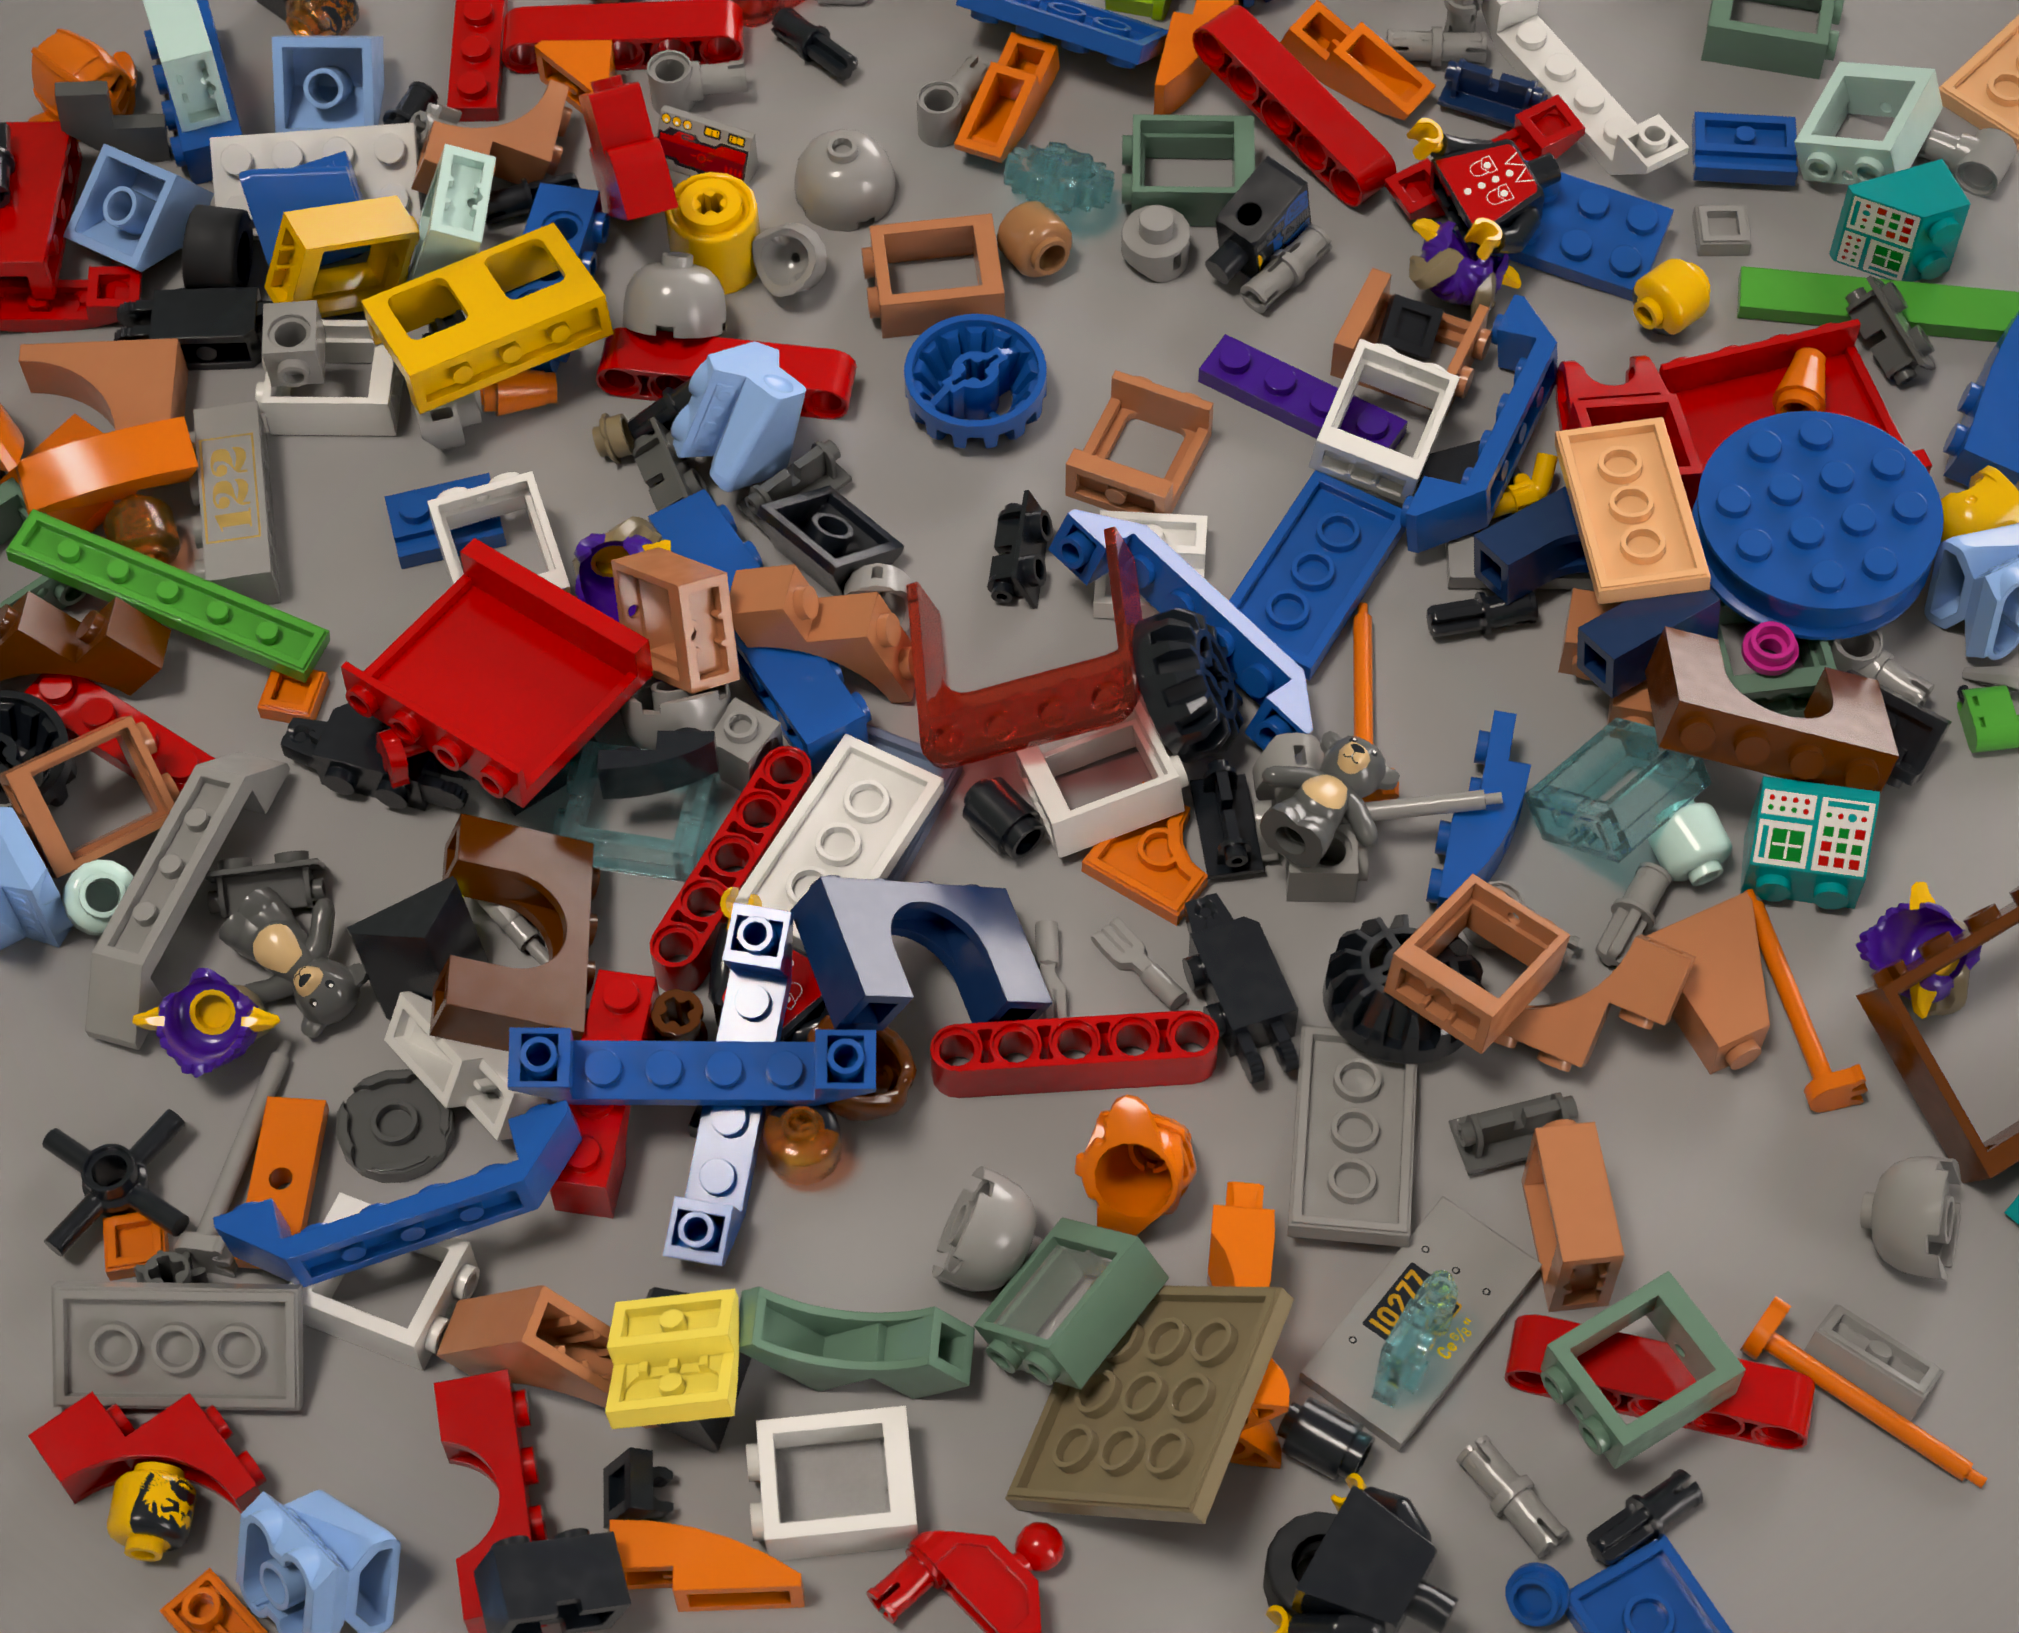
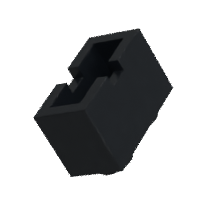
[473,1528,631,1633]

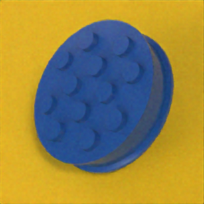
[1692,411,1944,640]

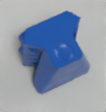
[239,151,372,266]

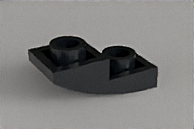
[597,727,719,799]

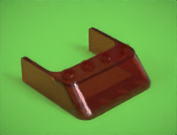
[907,526,1143,769]

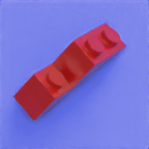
[28,1391,267,1514]

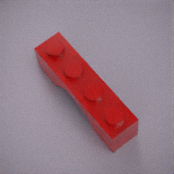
[550,969,660,1219]
[434,1369,548,1633]

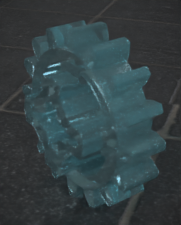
[1003,142,1115,214]

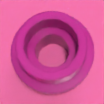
[1741,621,1799,676]

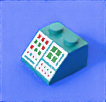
[1829,159,1971,282]
[1740,776,1880,909]

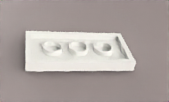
[210,123,423,240]
[735,733,944,952]

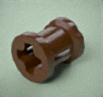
[651,989,708,1041]

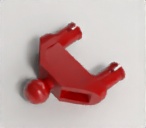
[866,1522,1065,1633]

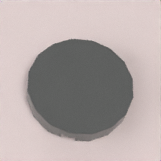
[335,1069,456,1183]

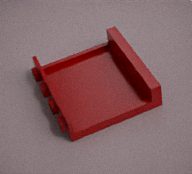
[0,121,83,300]
[1659,319,1932,474]
[341,538,653,808]

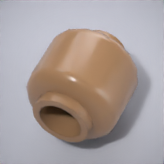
[996,201,1073,278]

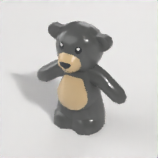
[1260,731,1400,867]
[219,887,368,1038]

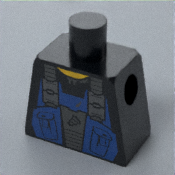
[1205,156,1311,284]

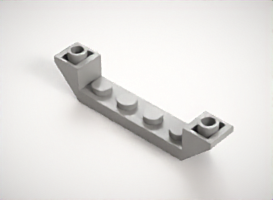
[85,752,290,1050]

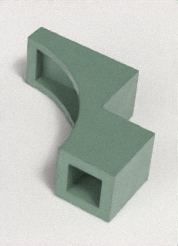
[739,1286,975,1399]

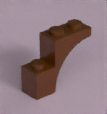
[0,591,171,696]

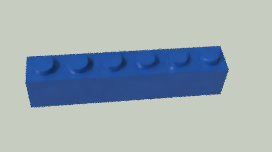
[648,489,872,775]

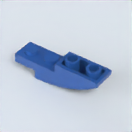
[1426,710,1531,910]

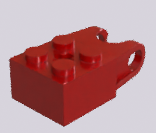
[1555,355,1703,512]

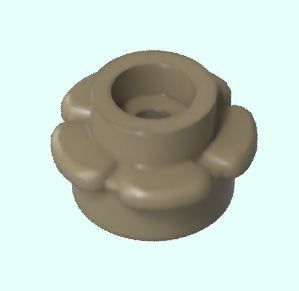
[592,413,635,464]

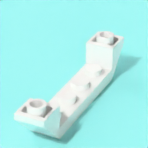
[1481,0,1689,175]

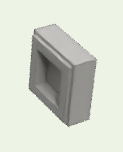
[1692,205,1752,256]

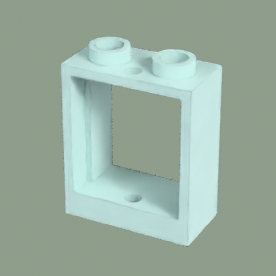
[143,0,232,133]
[1794,62,1943,185]
[409,144,496,281]

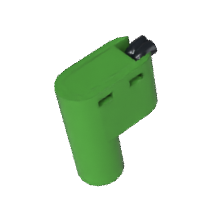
[1957,685,2019,753]

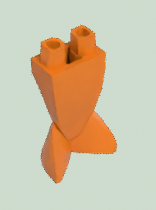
[1207,1181,1290,1469]

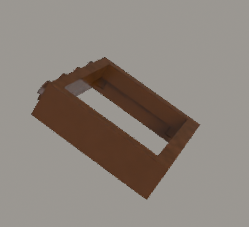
[1856,886,2019,1183]

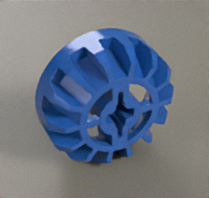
[904,314,1047,449]

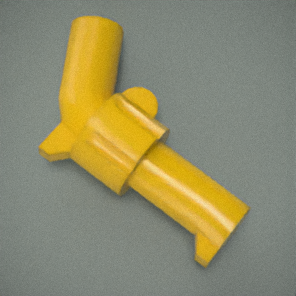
[1478,452,1558,531]

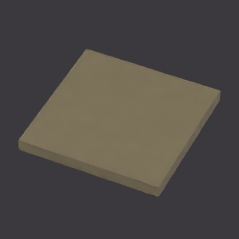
[1005,1286,1294,1524]

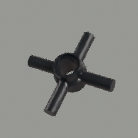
[42,1109,189,1257]

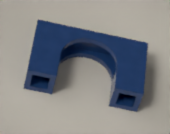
[1474,486,1720,699]
[790,875,1053,1031]

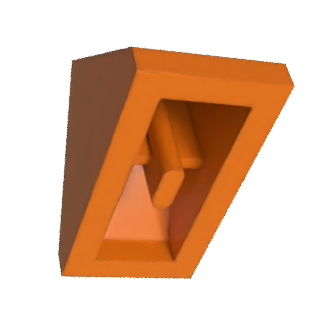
[534,40,617,114]

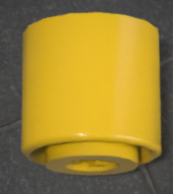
[664,172,760,295]

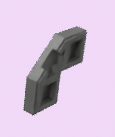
[55,81,170,162]

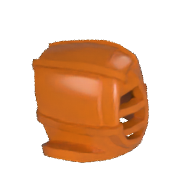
[28,28,138,142]
[1074,1094,1197,1236]

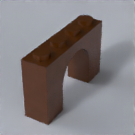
[1645,626,1899,794]
[429,813,600,1052]

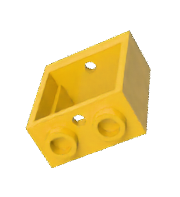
[264,195,420,318]

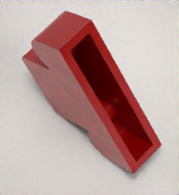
[579,74,679,221]

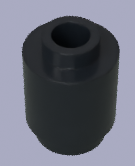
[962,777,1045,860]
[1277,1396,1375,1480]

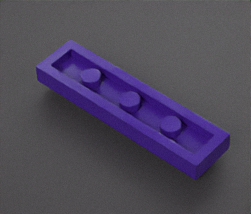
[1198,334,1408,450]

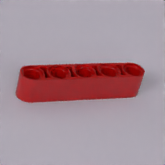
[502,0,744,74]
[1192,5,1397,207]
[596,327,857,419]
[649,746,813,992]
[930,1010,1219,1098]
[1504,1314,1815,1450]

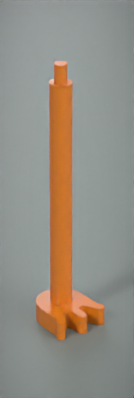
[1353,602,1399,802]
[1743,889,1868,1112]
[1740,1296,1988,1488]

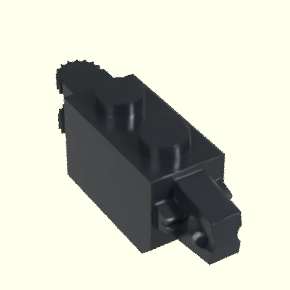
[114,286,273,371]
[280,703,475,811]
[1182,893,1299,1084]

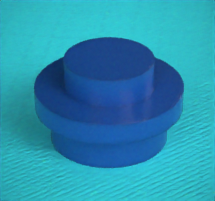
[1505,1562,1570,1627]

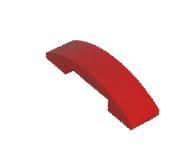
[1384,94,1585,220]
[0,266,142,333]

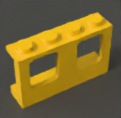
[361,222,613,414]

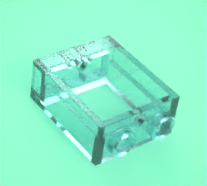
[1524,717,1712,863]
[553,741,722,882]

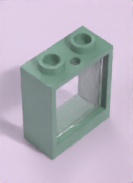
[973,1217,1169,1390]

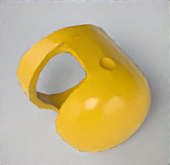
[1940,465,2019,543]

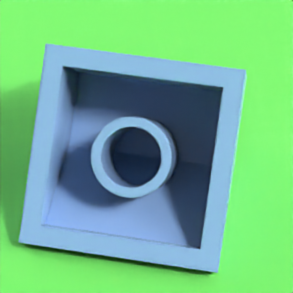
[272,35,384,133]
[63,143,214,272]

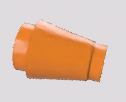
[1772,348,1826,414]
[480,369,557,417]

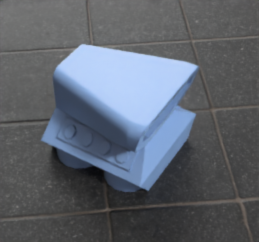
[671,341,806,492]
[1924,523,2019,660]
[0,807,74,950]
[236,1490,401,1633]

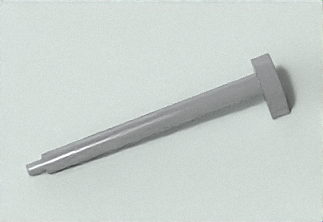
[1255,790,1503,862]
[173,1039,292,1278]

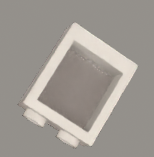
[746,1405,918,1561]

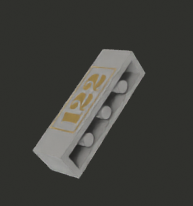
[189,401,281,605]

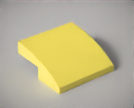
[605,1289,739,1429]

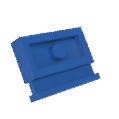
[1692,112,1798,186]
[384,473,507,569]

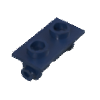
[1437,58,1548,128]

